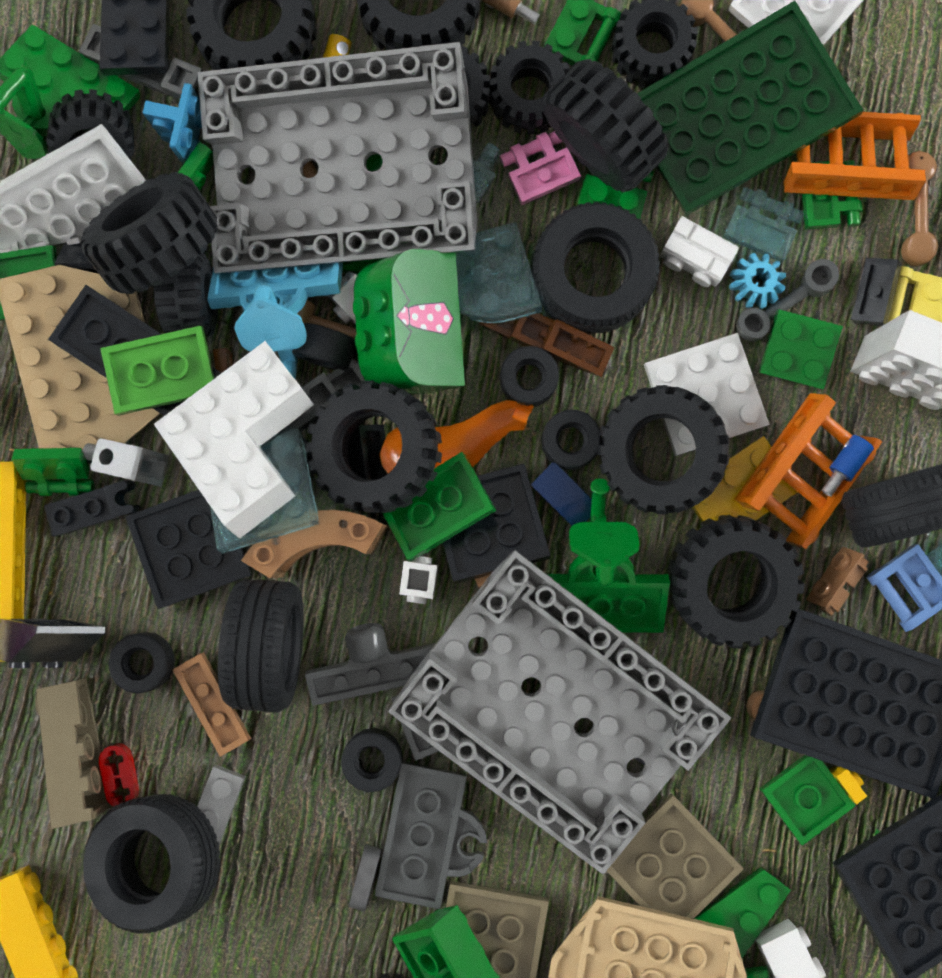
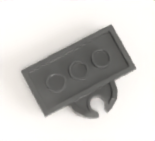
[375,761,487,909]

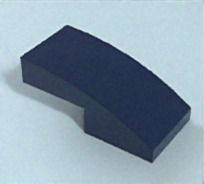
[531,462,592,526]

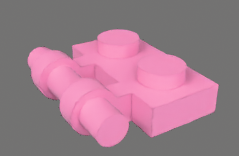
[499,131,581,206]

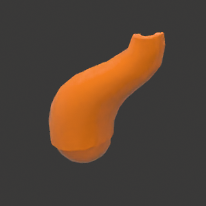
[379,400,534,474]

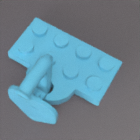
[207,262,343,380]

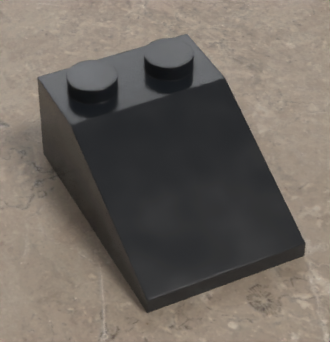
[0,619,105,668]

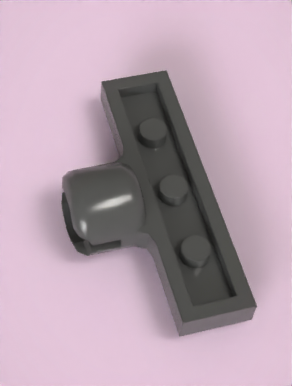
[305,623,435,706]

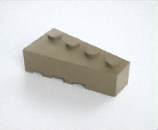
[35,678,112,829]

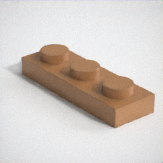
[172,652,251,757]

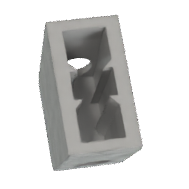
[83,438,169,487]

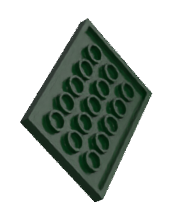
[637,1,863,216]

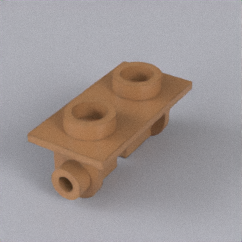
[806,547,869,616]

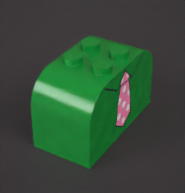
[353,249,465,394]

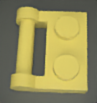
[880,266,942,327]

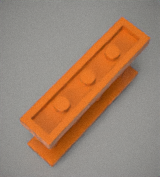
[784,112,926,200]
[734,393,882,549]

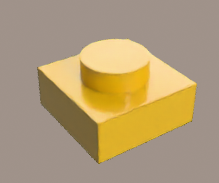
[829,765,867,804]

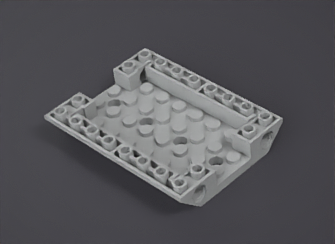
[197,42,477,274]
[388,550,731,875]

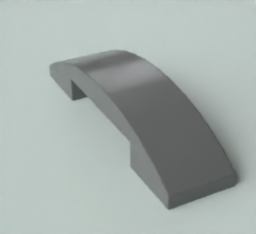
[79,24,203,99]

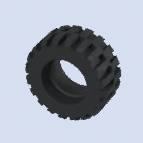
[186,0,317,70]
[357,0,480,50]
[542,59,668,192]
[81,172,218,294]
[306,381,442,513]
[597,385,730,514]
[668,515,805,649]

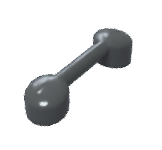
[736,259,839,342]

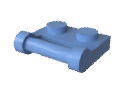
[866,544,942,632]

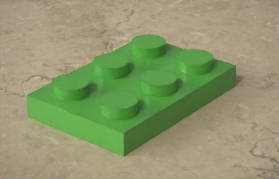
[100,326,215,416]

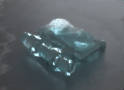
[723,187,804,263]

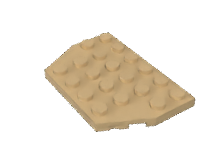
[0,265,161,450]
[548,896,747,978]

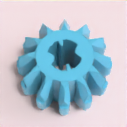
[729,253,786,309]

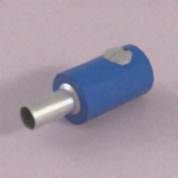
[822,435,874,497]

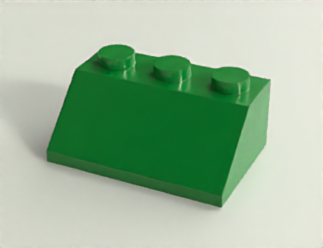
[392,905,500,978]

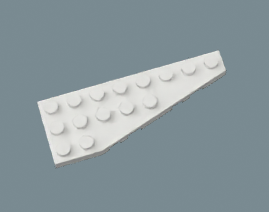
[0,124,146,253]

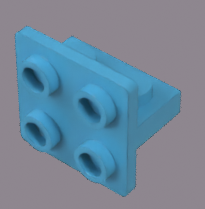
[143,83,202,164]

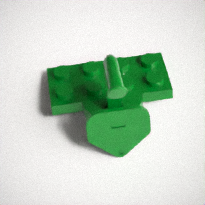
[0,24,141,159]
[547,478,670,633]

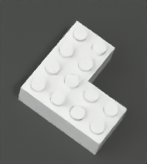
[850,310,942,410]
[154,341,314,539]

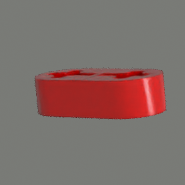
[99,743,139,807]

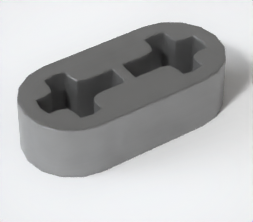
[349,845,382,912]

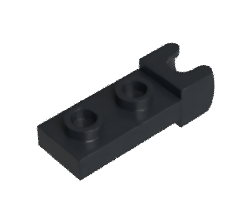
[44,480,142,537]

